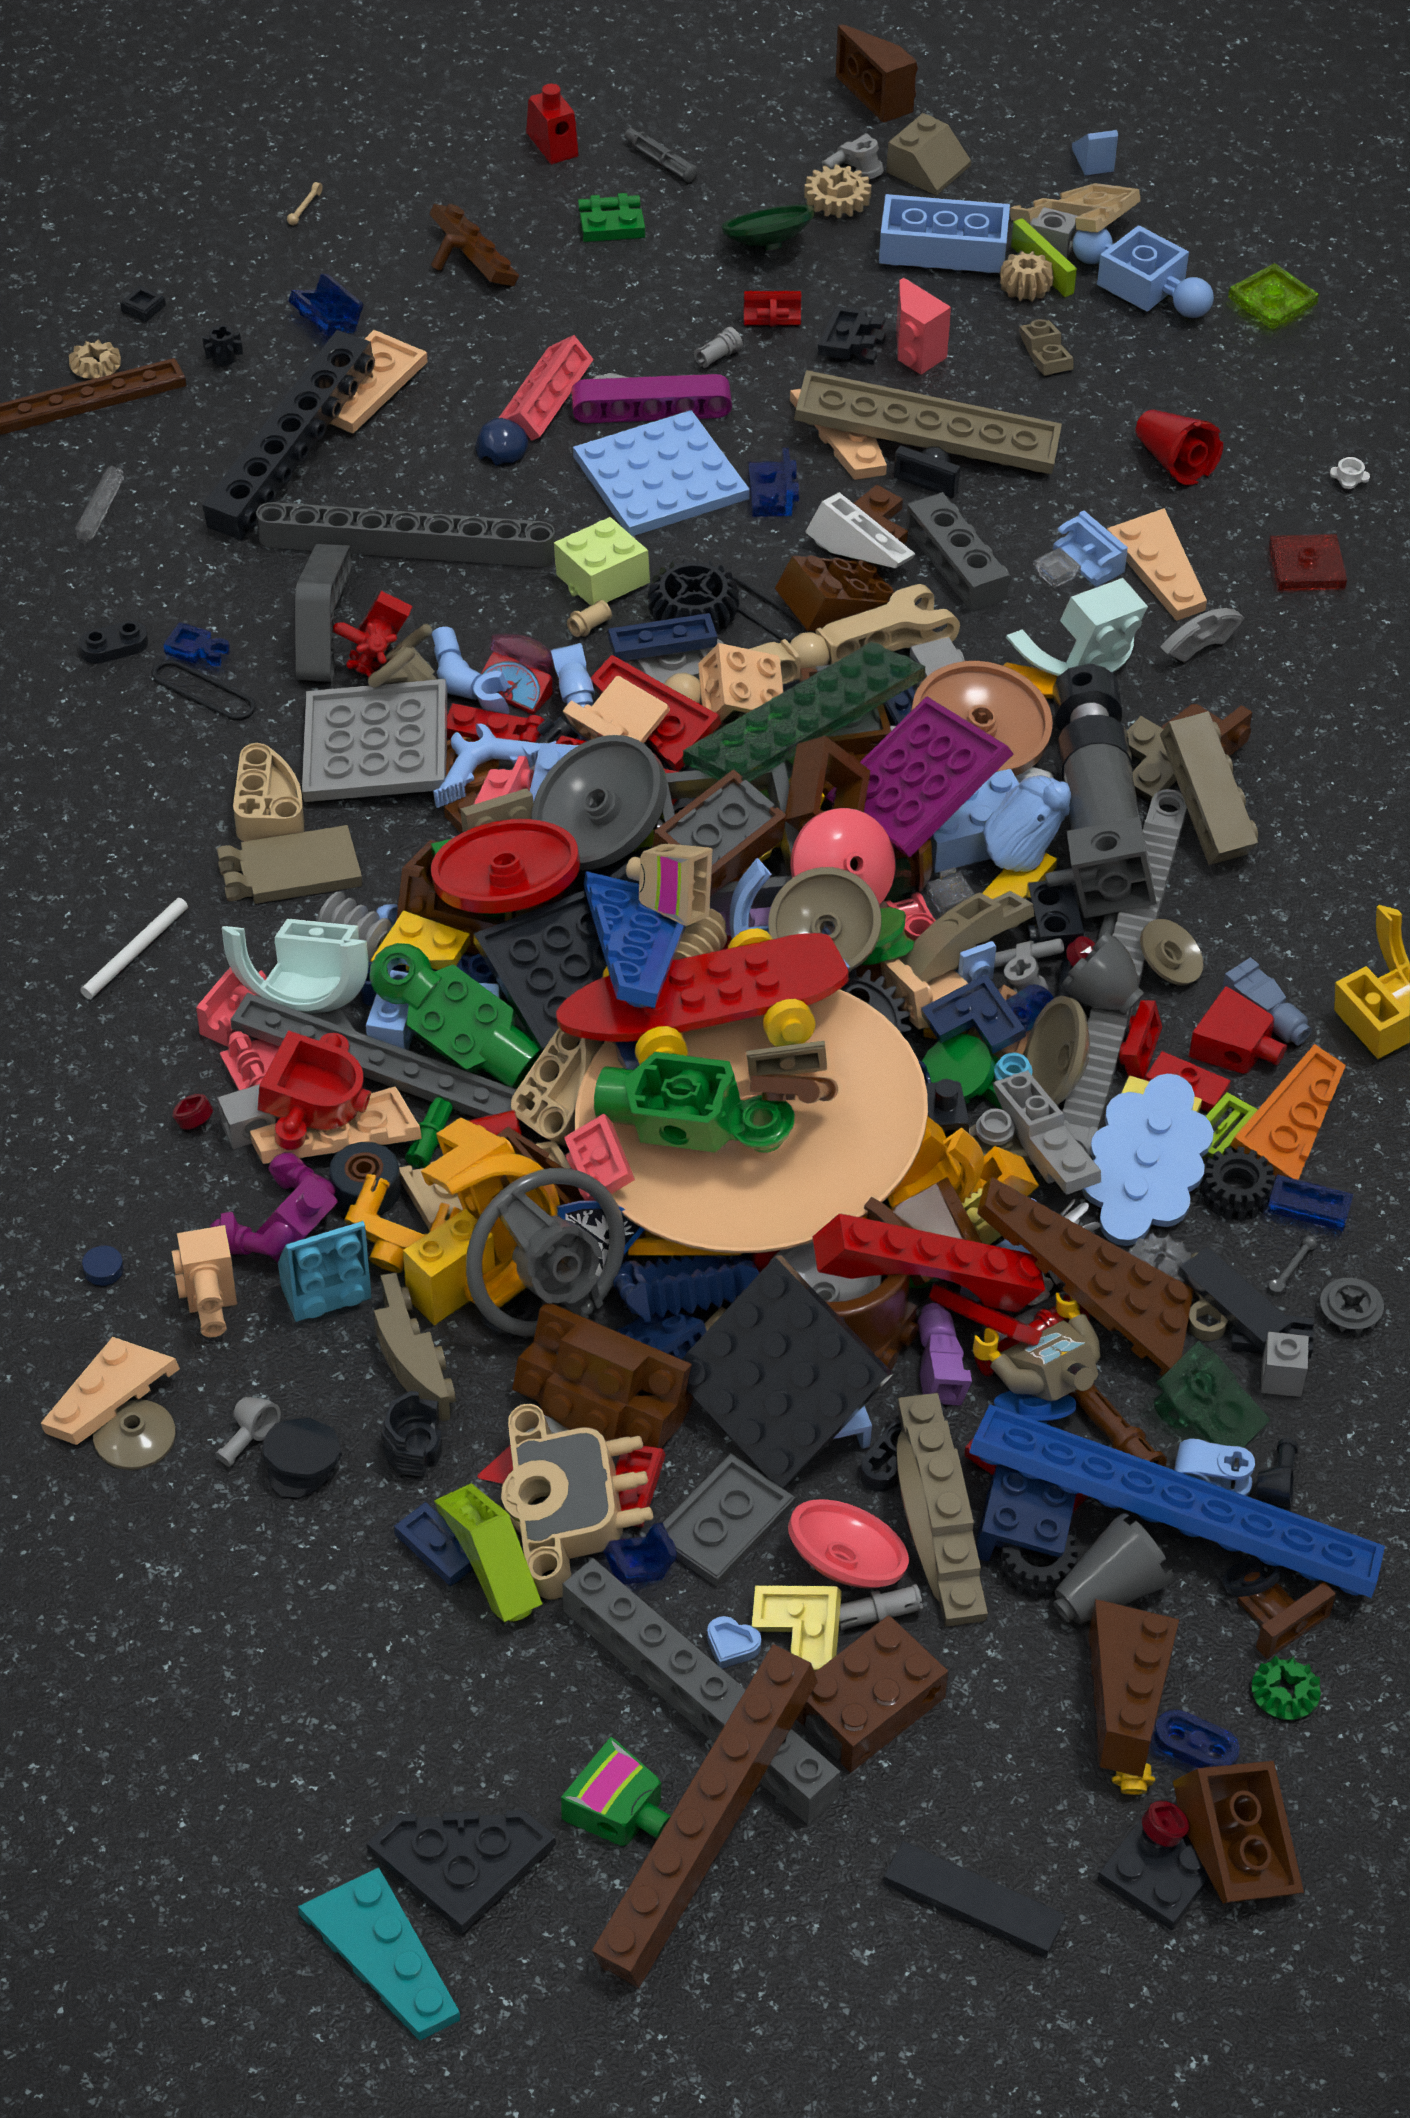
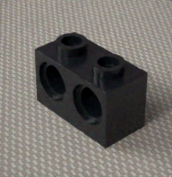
[1024,881,1084,962]

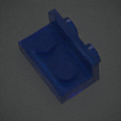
[748,448,799,517]

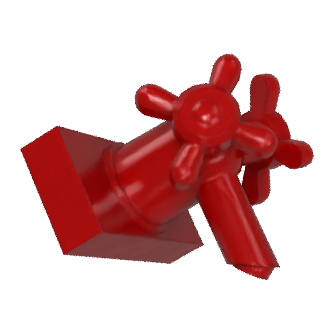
[332,591,412,678]

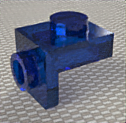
[603,1523,677,1585]

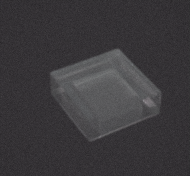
[1033,547,1081,588]

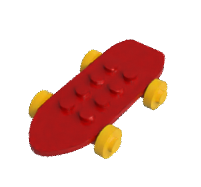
[556,928,849,1065]

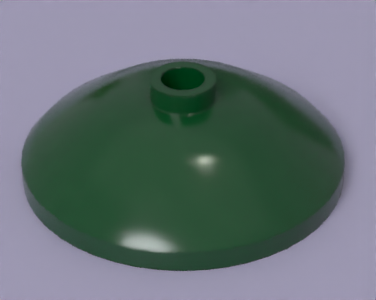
[721,205,814,250]

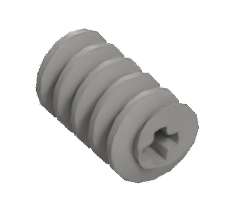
[316,892,391,962]

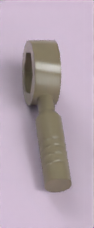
[1187,1252,1228,1341]

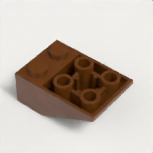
[775,555,894,631]

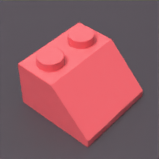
[896,278,951,375]

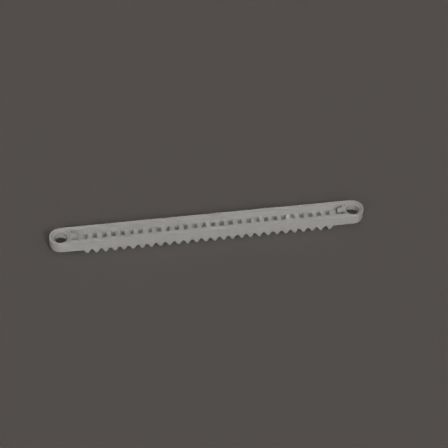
[1062,789,1187,1158]

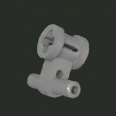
[822,134,884,179]
[994,938,1064,1004]

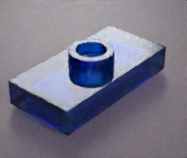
[1267,1175,1353,1231]

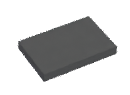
[652,1453,795,1587]

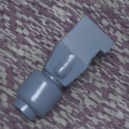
[1221,957,1312,1045]

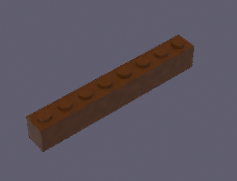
[592,1644,818,1988]

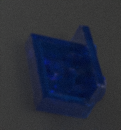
[288,274,363,335]

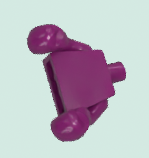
[210,1152,338,1263]

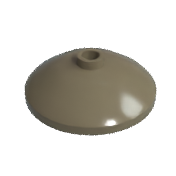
[768,867,882,972]
[1024,996,1090,1105]

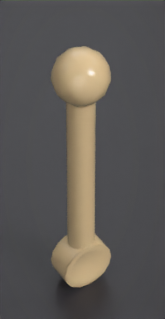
[287,182,323,226]

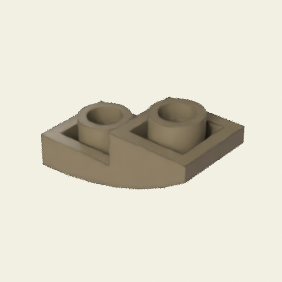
[1019,319,1074,376]

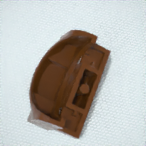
[512,1302,694,1448]

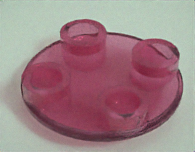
[489,633,554,669]

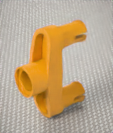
[344,1174,462,1273]

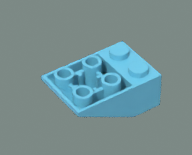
[278,1221,372,1322]

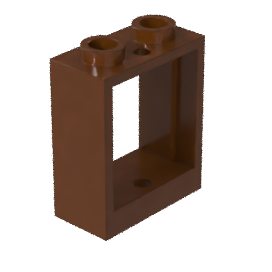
[785,736,871,832]

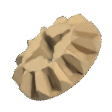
[69,339,121,379]

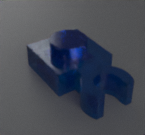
[164,622,230,666]

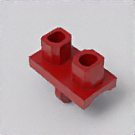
[743,291,801,327]

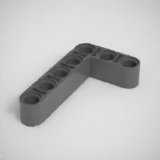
[295,544,351,682]

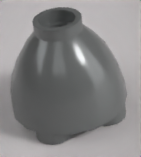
[1060,932,1144,1015]

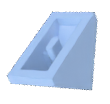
[1072,130,1118,175]

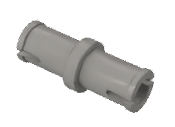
[839,1584,923,1631]

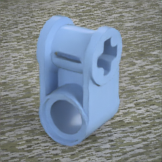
[1174,1439,1255,1496]

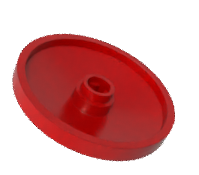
[431,819,580,913]

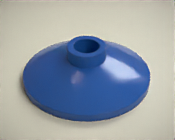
[994,1391,1076,1424]

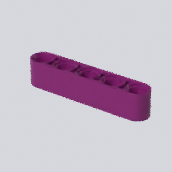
[571,374,732,423]

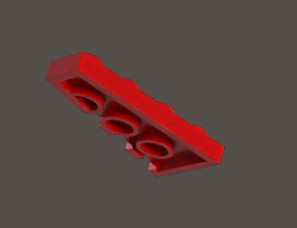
[591,655,721,772]

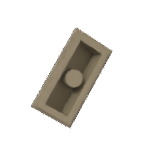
[746,1041,827,1079]

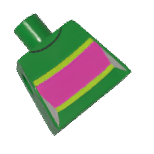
[561,1737,671,1846]

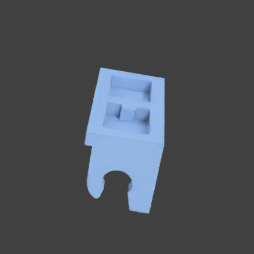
[1053,511,1128,587]

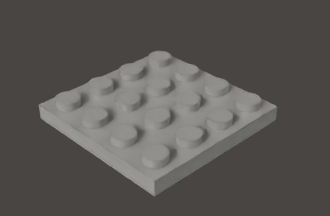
[302,679,447,802]

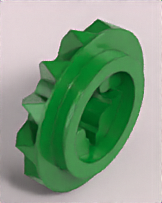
[1252,1656,1321,1720]

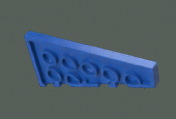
[583,871,686,1008]

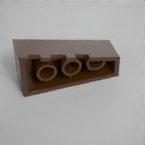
[1088,1599,1179,1778]

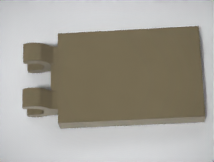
[217,825,362,904]

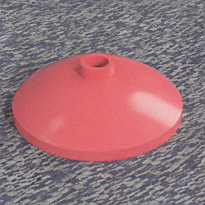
[790,808,895,905]
[788,1499,909,1588]

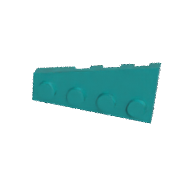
[298,1867,460,2041]

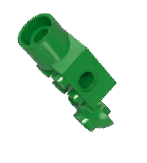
[370,943,540,1089]
[594,1052,795,1153]

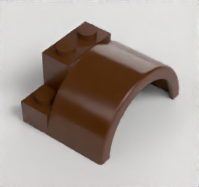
[825,1197,919,1370]

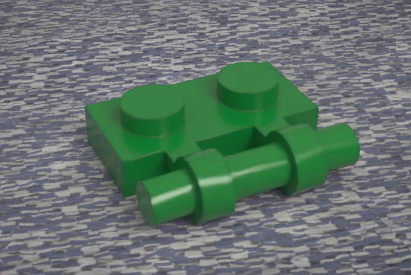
[578,193,645,242]

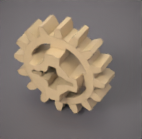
[804,165,871,218]

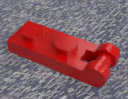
[447,704,544,743]

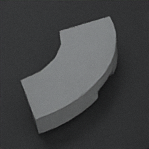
[1161,608,1244,663]

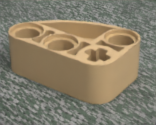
[233,743,304,842]
[511,1028,603,1148]

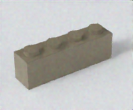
[1160,711,1258,865]

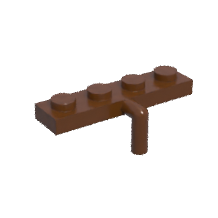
[429,204,519,286]

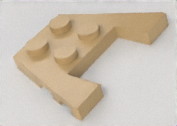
[1010,183,1140,233]

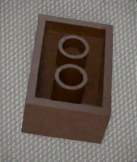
[835,24,918,123]
[1172,1760,1304,1904]

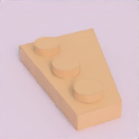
[41,1337,180,1445]

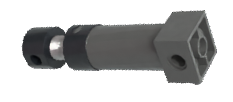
[1045,664,1157,918]

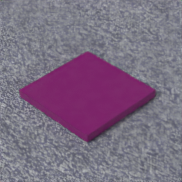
[825,696,1014,858]

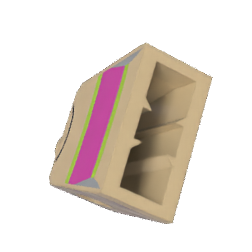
[626,844,713,926]

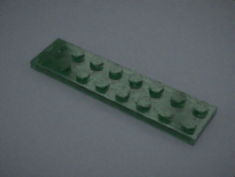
[683,642,926,782]

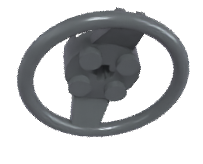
[466,1168,625,1337]

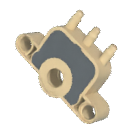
[501,1404,653,1600]

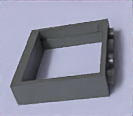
[654,762,799,913]

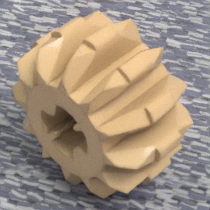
[1000,251,1053,302]

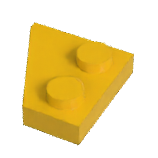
[371,911,470,971]

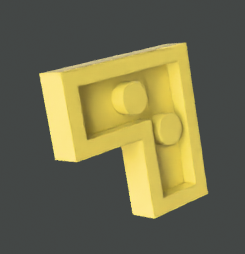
[752,1586,842,1672]

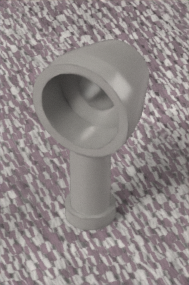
[215,1397,281,1467]

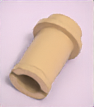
[567,600,612,637]

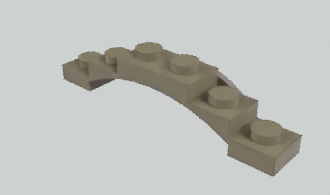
[897,1393,988,1627]

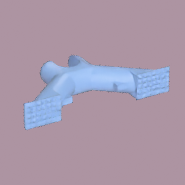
[433,724,556,808]

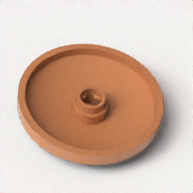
[911,661,1053,776]

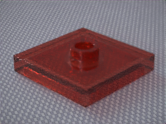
[1269,534,1347,590]

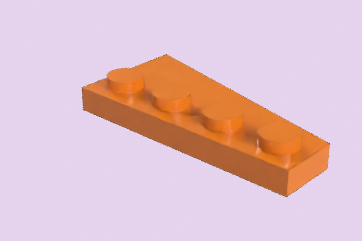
[1230,1044,1346,1190]

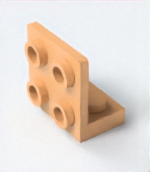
[698,643,786,722]
[563,676,670,743]
[880,958,968,1030]

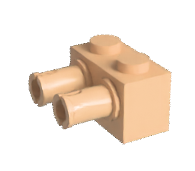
[172,1225,237,1337]

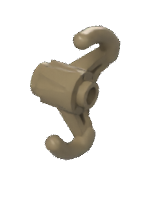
[368,624,437,688]

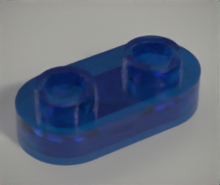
[1006,984,1054,1034]
[1154,1710,1240,1768]

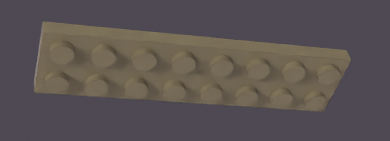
[794,370,1062,474]

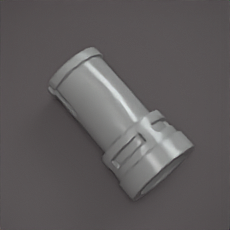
[694,327,743,368]

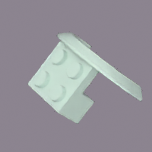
[1006,578,1148,676]
[222,919,369,1014]

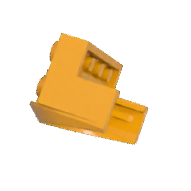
[421,1117,560,1308]

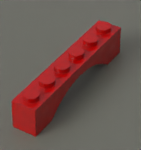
[812,1213,1045,1312]

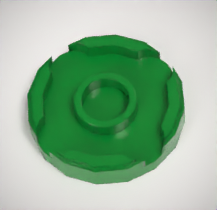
[922,1034,995,1104]

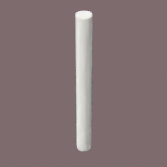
[80,898,188,999]

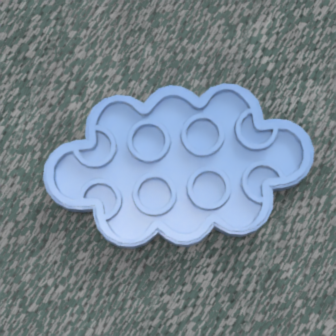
[1082,1074,1214,1246]

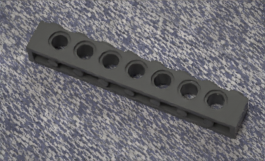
[562,1558,840,1825]

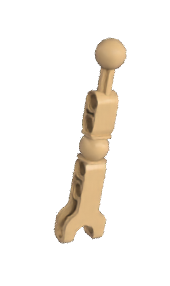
[664,584,960,705]

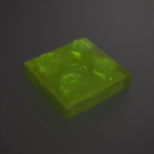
[1228,263,1319,329]

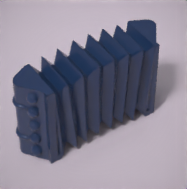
[613,1253,760,1323]

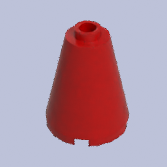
[1135,410,1223,485]

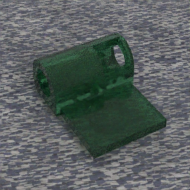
[1154,1341,1270,1448]

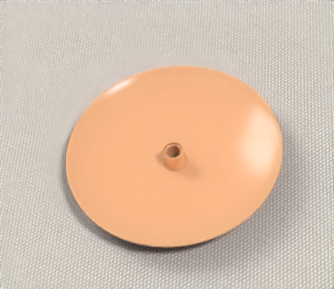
[575,989,928,1253]

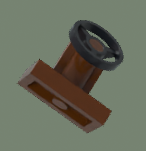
[1222,1557,1336,1659]

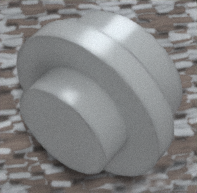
[976,1109,1015,1145]

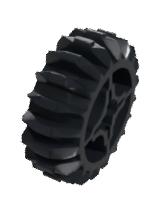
[648,558,740,634]

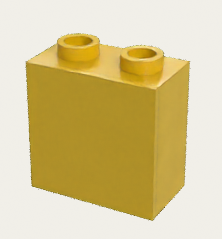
[403,1209,495,1325]

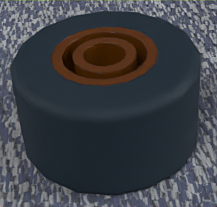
[329,1142,401,1215]

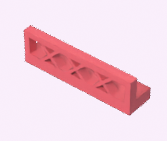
[499,335,594,441]

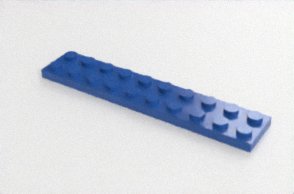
[969,1404,1385,1598]

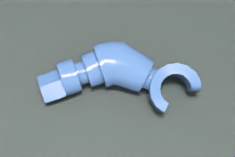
[432,627,510,714]
[551,643,595,741]

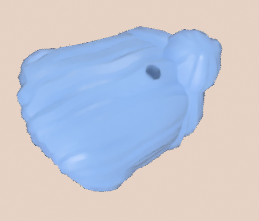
[983,775,1071,872]

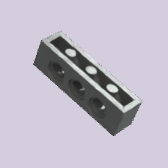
[906,492,1010,612]

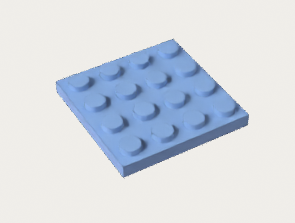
[573,410,749,536]

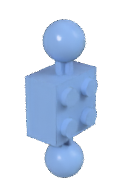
[1072,225,1214,318]

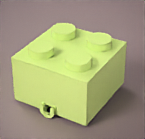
[554,517,650,606]

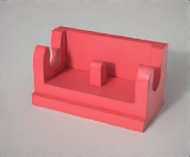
[196,967,267,1047]

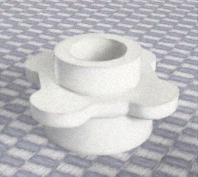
[1330,457,1370,489]

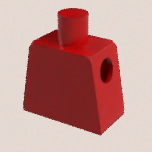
[526,84,579,165]
[1189,986,1287,1074]

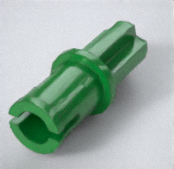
[405,1097,453,1169]

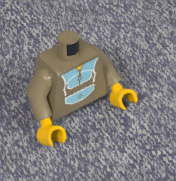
[973,1292,1100,1401]

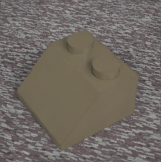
[886,113,971,196]

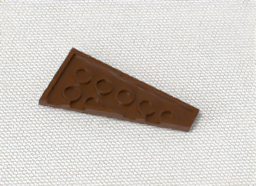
[977,1177,1194,1384]

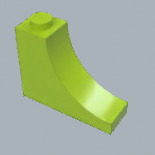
[434,1483,542,1622]

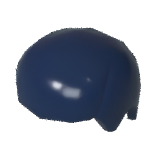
[475,418,528,465]

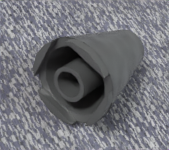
[1053,1513,1174,1624]

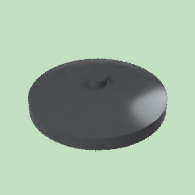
[531,735,667,870]

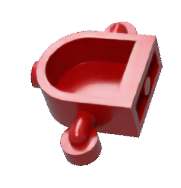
[257,1030,371,1150]

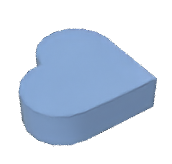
[707,1616,761,1669]

